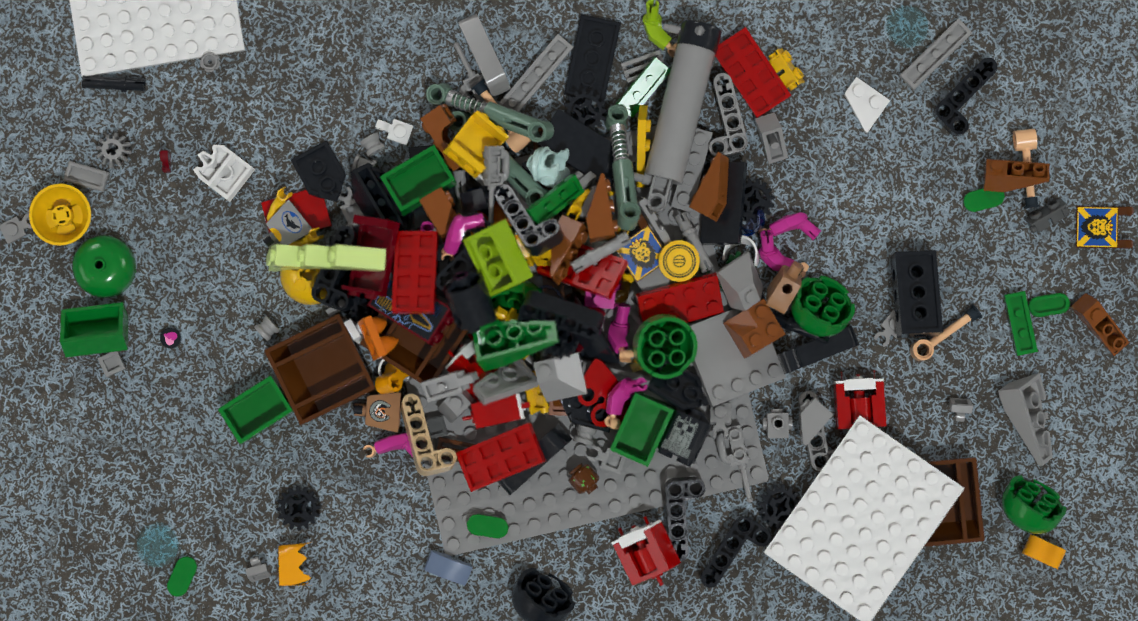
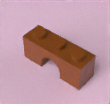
[420,103,461,171]

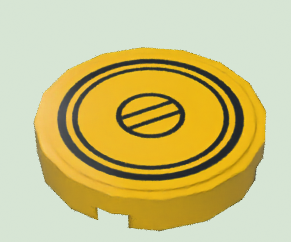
[658,240,700,282]

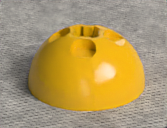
[29,184,91,246]
[280,244,327,305]

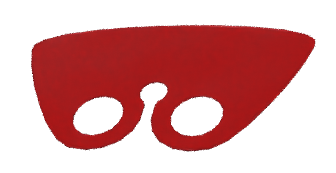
[577,359,630,427]

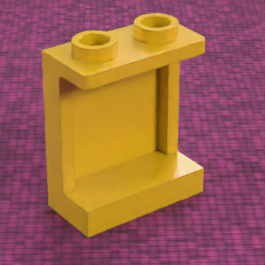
[443,110,509,178]

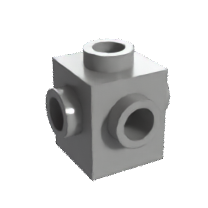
[762,409,793,438]

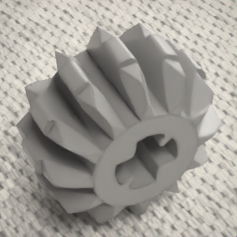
[96,133,132,168]

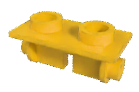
[768,48,804,91]
[525,369,550,415]

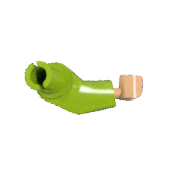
[643,0,677,57]

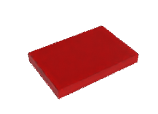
[261,190,332,233]

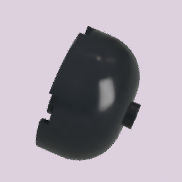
[511,568,575,621]

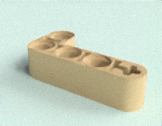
[400,394,457,476]

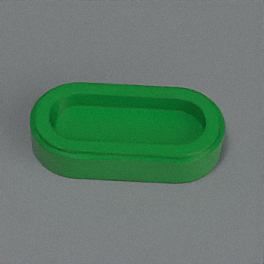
[963,188,1005,212]
[1028,293,1070,317]
[467,514,509,539]
[167,556,198,597]

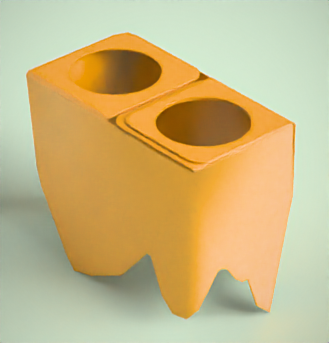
[278,542,312,586]

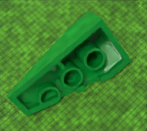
[473,319,559,371]

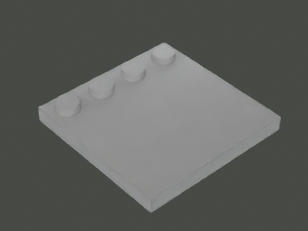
[690,309,786,407]

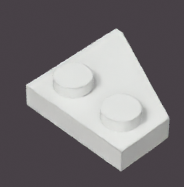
[844,77,890,133]

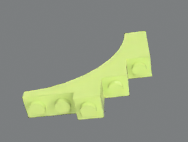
[266,244,386,272]

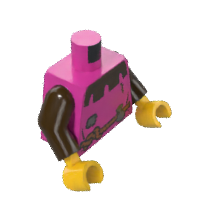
[572,272,634,309]

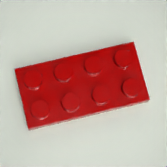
[715,27,791,118]
[392,231,438,314]
[536,244,629,300]
[636,272,724,324]
[456,422,546,492]

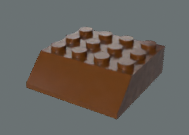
[360,294,468,383]
[264,314,376,426]
[924,457,985,547]

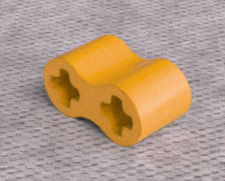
[375,363,409,394]
[1022,534,1066,570]

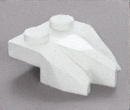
[193,145,255,202]

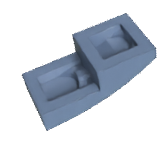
[424,550,473,585]

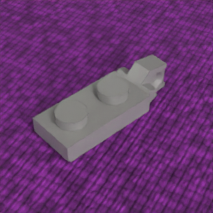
[421,370,479,402]

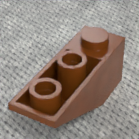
[689,152,729,222]
[984,159,1050,192]
[586,173,618,243]
[550,215,588,285]
[1071,293,1130,356]

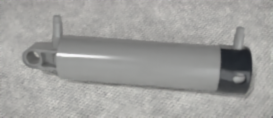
[634,20,722,214]

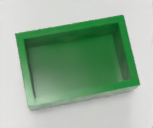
[380,145,457,216]
[60,302,129,357]
[218,375,294,444]
[610,391,674,467]

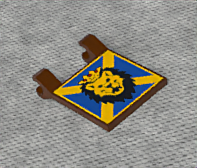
[1076,206,1134,249]
[607,214,663,282]

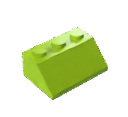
[463,219,533,297]

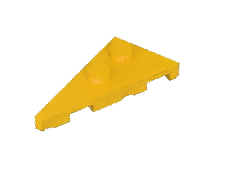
[636,105,651,188]

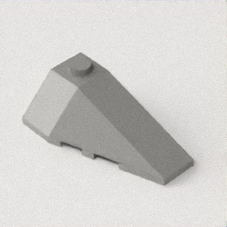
[998,373,1053,466]

